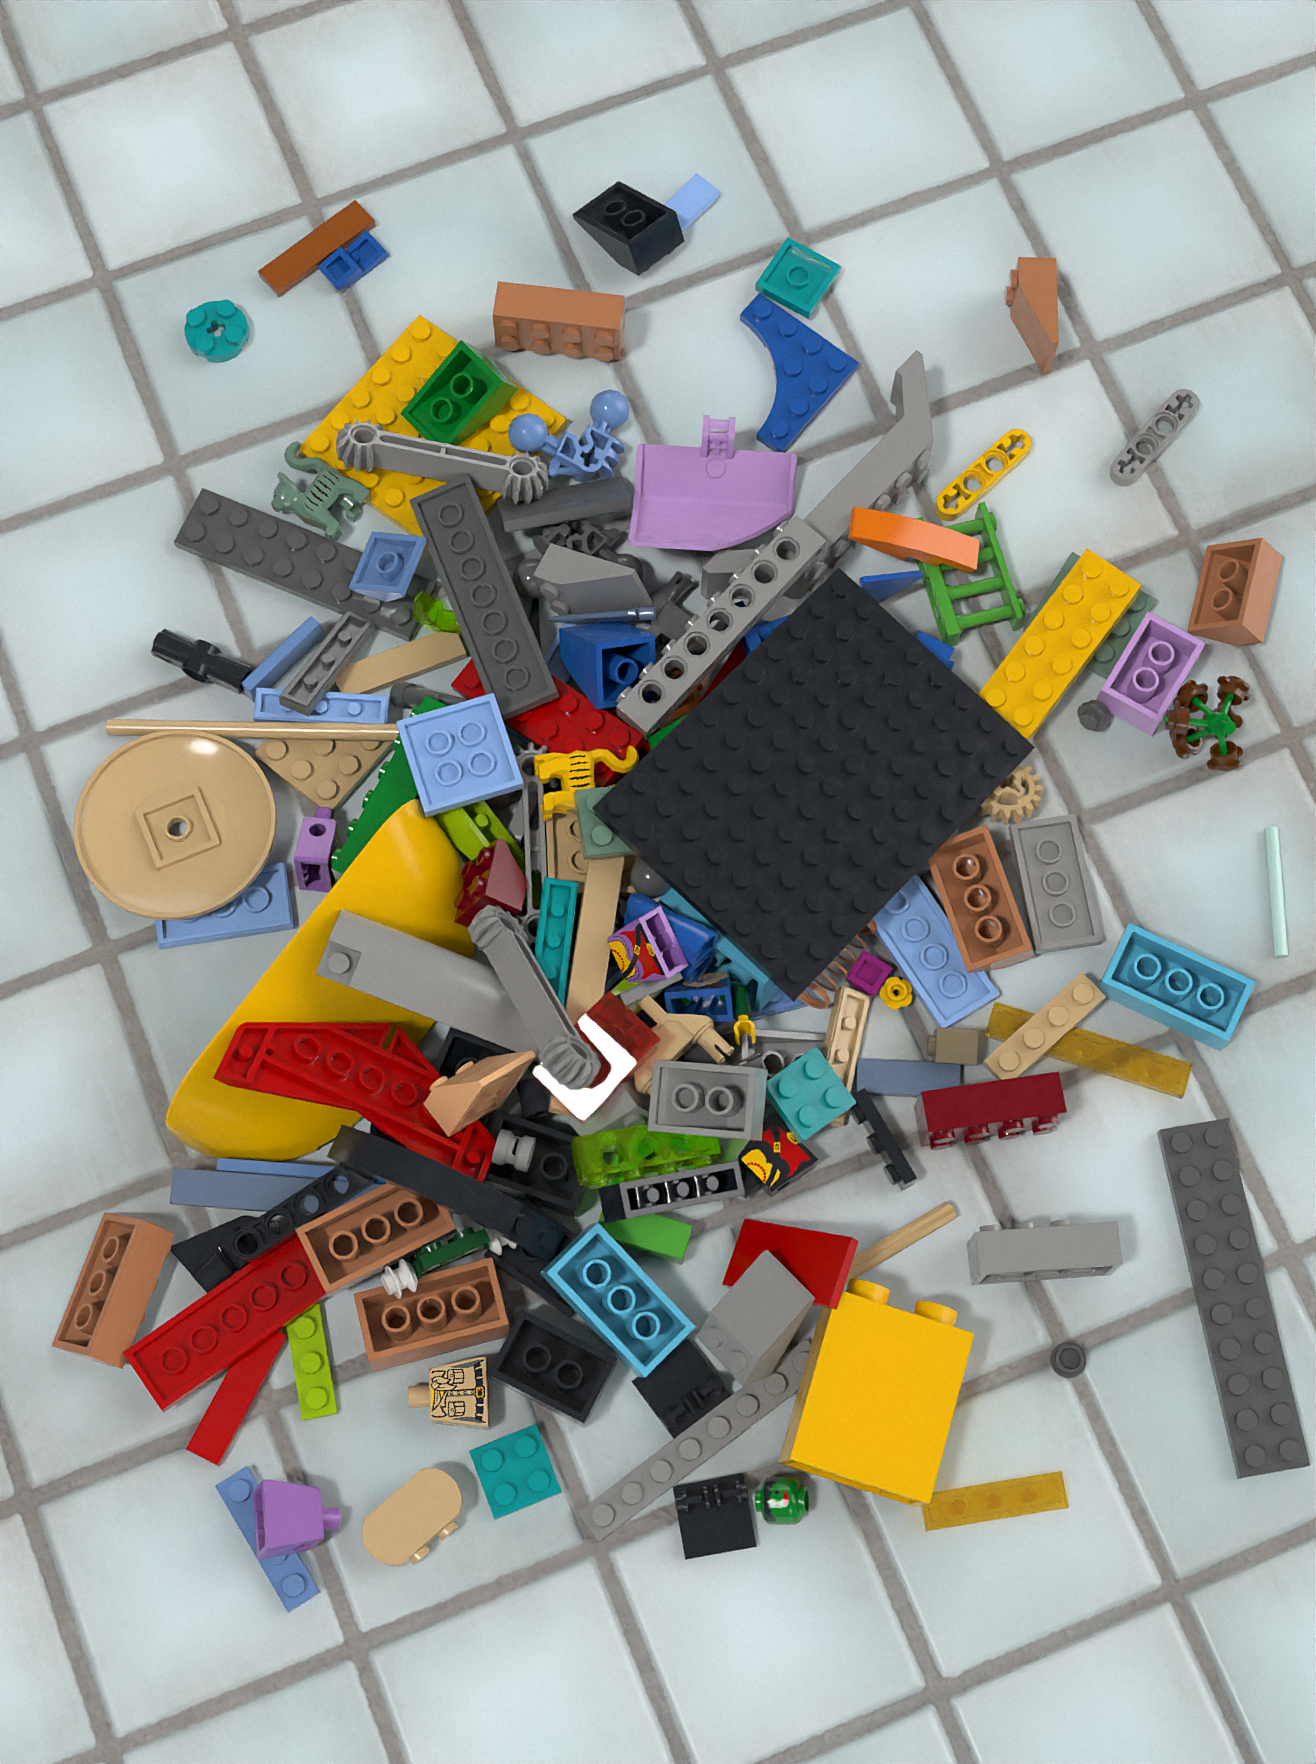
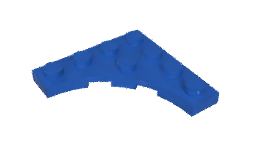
[740,292,859,452]

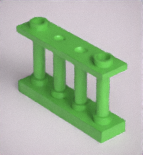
[916,502,1026,647]

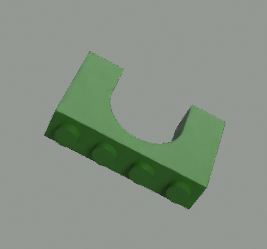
[598,1122,720,1265]

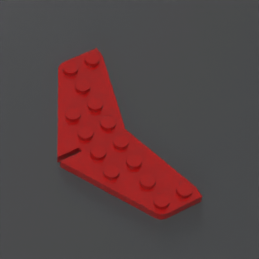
[213,1022,496,1183]

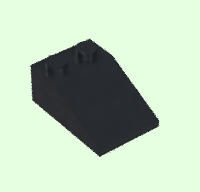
[572,181,685,276]

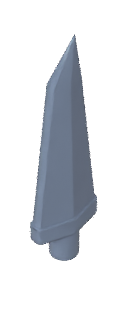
[542,606,657,623]

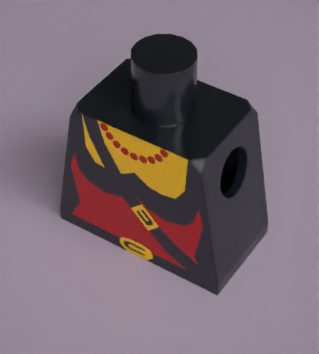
[737,1112,818,1199]

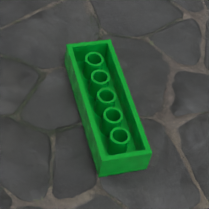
[330,696,447,883]

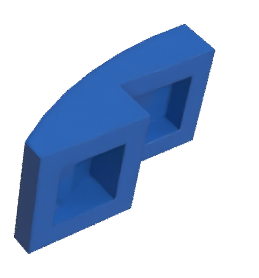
[317,230,390,291]

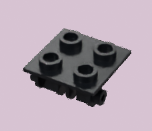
[631,1339,731,1439]
[672,1474,757,1560]

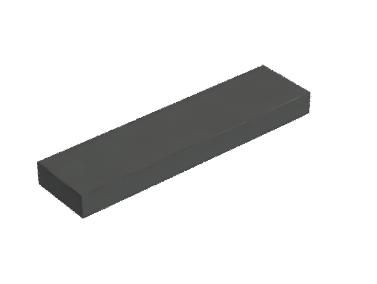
[279,611,376,717]

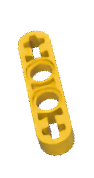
[935,429,1031,522]

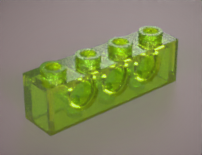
[571,1124,721,1189]

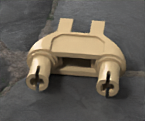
[614,995,734,1096]

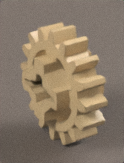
[979,763,1043,825]

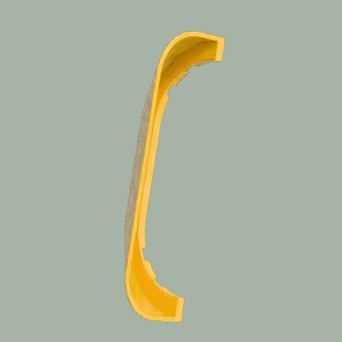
[165,799,476,1163]

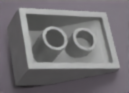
[533,543,653,615]
[721,1029,826,1105]
[647,1060,768,1141]
[697,1250,815,1386]

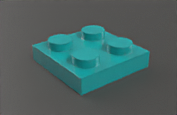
[755,237,841,319]
[766,1046,856,1143]
[469,1424,562,1520]

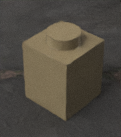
[926,1028,979,1066]

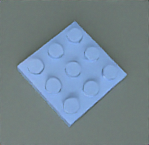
[396,693,524,817]

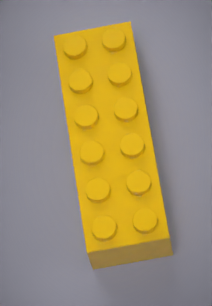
[978,548,1142,742]

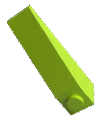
[433,800,542,909]

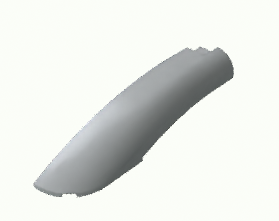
[316,909,631,1062]

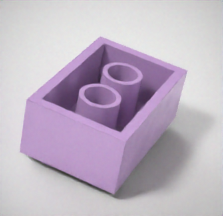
[1096,612,1206,736]

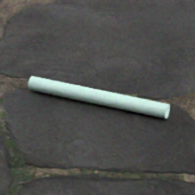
[1265,826,1288,958]

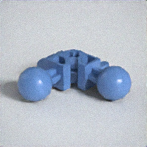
[508,389,630,482]

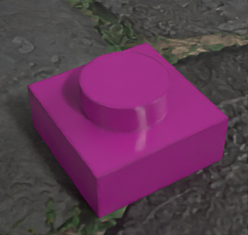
[845,950,892,999]

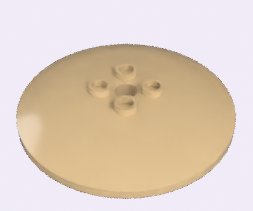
[73,729,277,920]

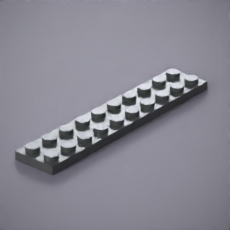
[1157,1118,1310,1479]

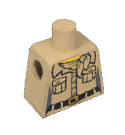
[408,1357,490,1430]

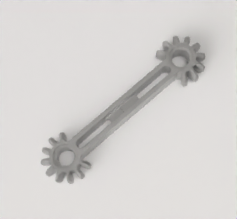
[336,419,549,505]
[514,742,558,953]
[468,905,601,1092]

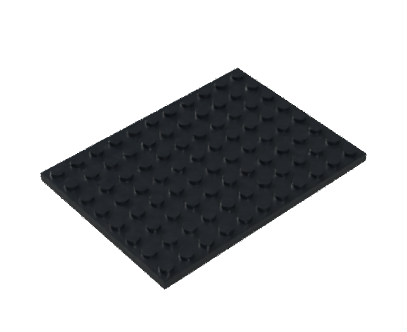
[592,568,1035,1002]

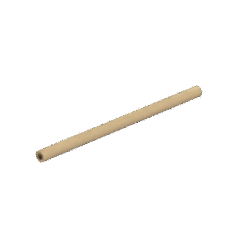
[106,719,399,741]

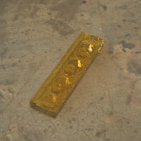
[921,1471,1069,1532]

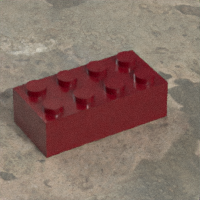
[914,1071,1067,1150]

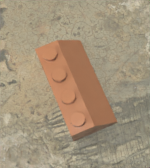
[928,824,1035,973]
[51,1212,175,1369]

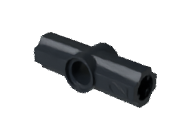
[151,628,253,694]

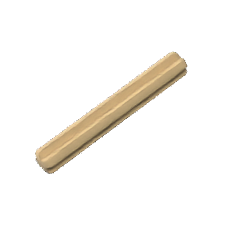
[845,1202,957,1284]

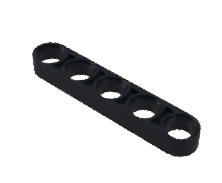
[231,1164,378,1262]

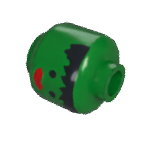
[754,1476,809,1525]

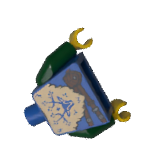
[648,972,756,1046]

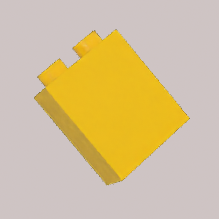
[778,1279,974,1507]

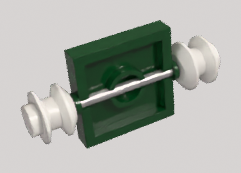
[381,1227,516,1299]

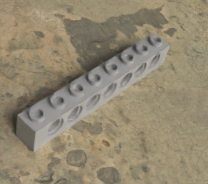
[616,515,826,741]

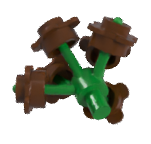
[1164,676,1250,771]

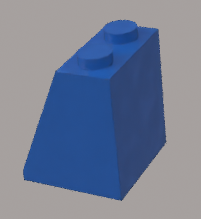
[559,621,657,709]

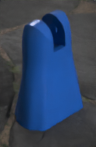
[624,893,719,984]

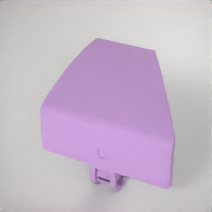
[628,415,797,551]

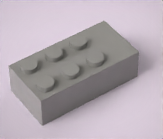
[967,1219,1123,1286]

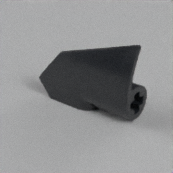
[516,1061,553,1124]
[171,1216,280,1293]

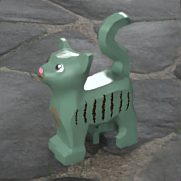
[271,441,371,542]

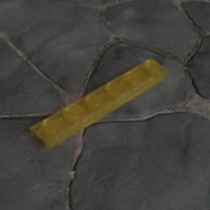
[984,1002,1193,1099]

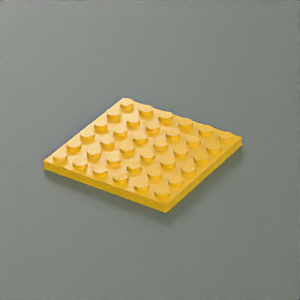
[298,314,567,548]

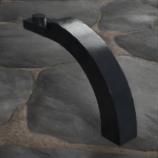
[327,1125,567,1262]

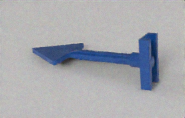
[734,570,924,656]

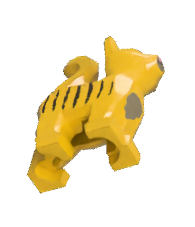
[533,746,639,821]

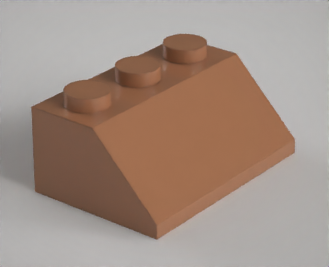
[1187,538,1283,646]

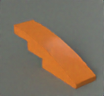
[848,507,980,573]

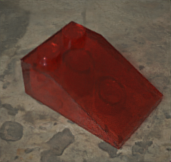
[531,990,661,1124]

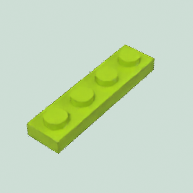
[287,1302,338,1421]

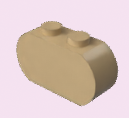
[362,1468,463,1567]

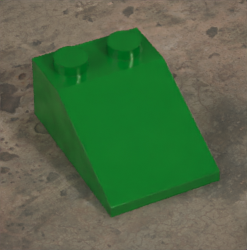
[400,340,518,446]

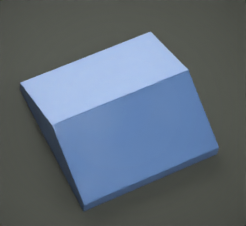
[349,531,427,602]

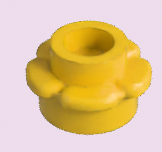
[879,977,913,1010]

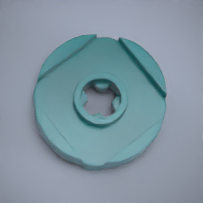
[184,299,249,363]

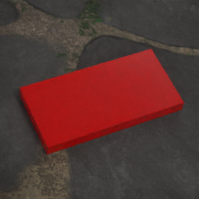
[722,1219,859,1310]

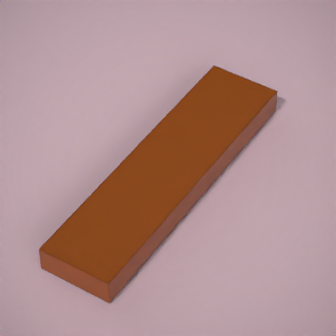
[258,200,376,297]

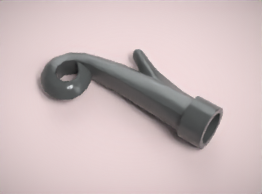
[390,681,468,709]

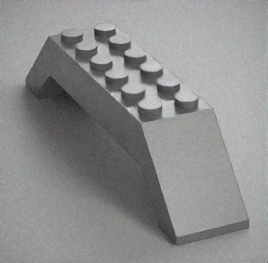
[701,350,934,600]

